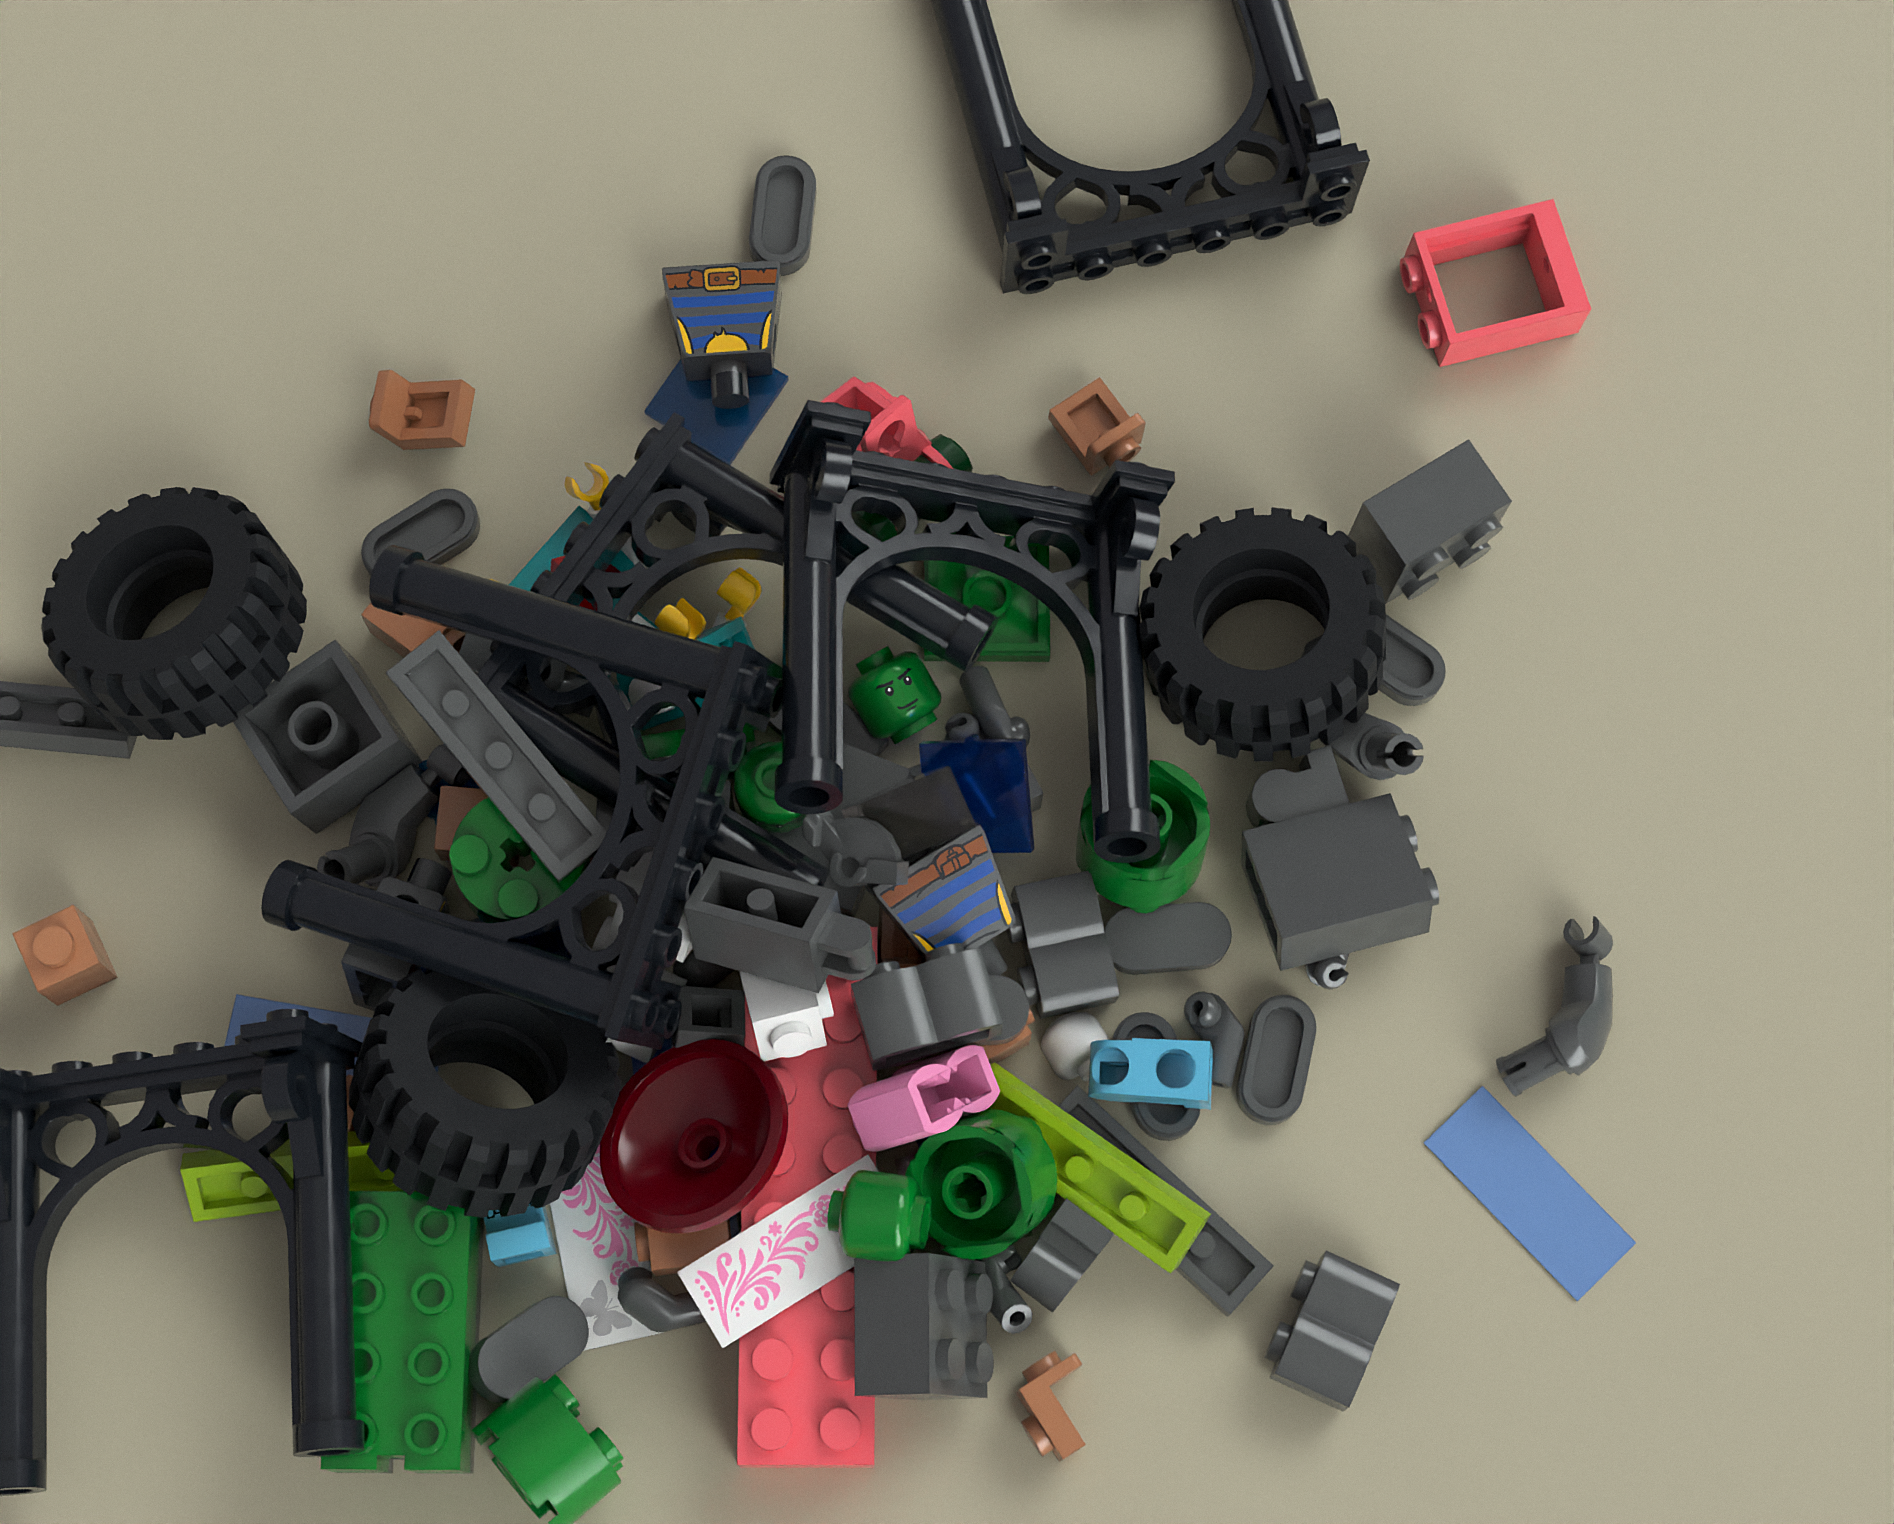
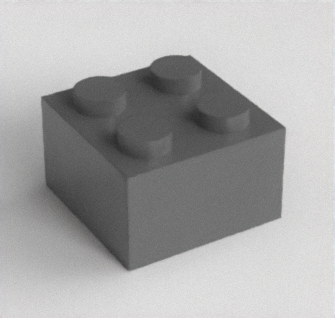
[1348,439,1512,604]
[233,640,423,834]
[854,1253,994,1400]

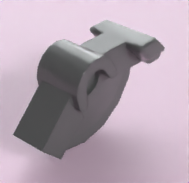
[802,811,909,887]

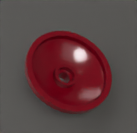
[599,1039,788,1233]

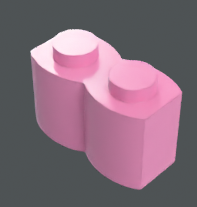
[848,1045,1000,1152]

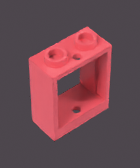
[1400,199,1591,367]

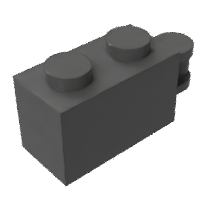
[684,857,876,993]

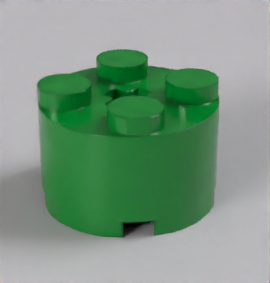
[1076,759,1210,914]
[449,798,590,927]
[905,1109,1057,1259]
[471,1374,624,1524]

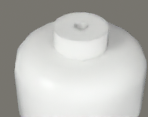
[1041,1012,1110,1081]

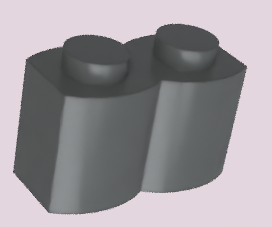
[1006,871,1120,1019]
[851,943,1003,1071]
[1264,1251,1400,1412]

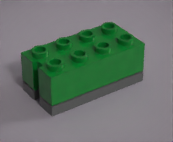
[321,1191,484,1474]

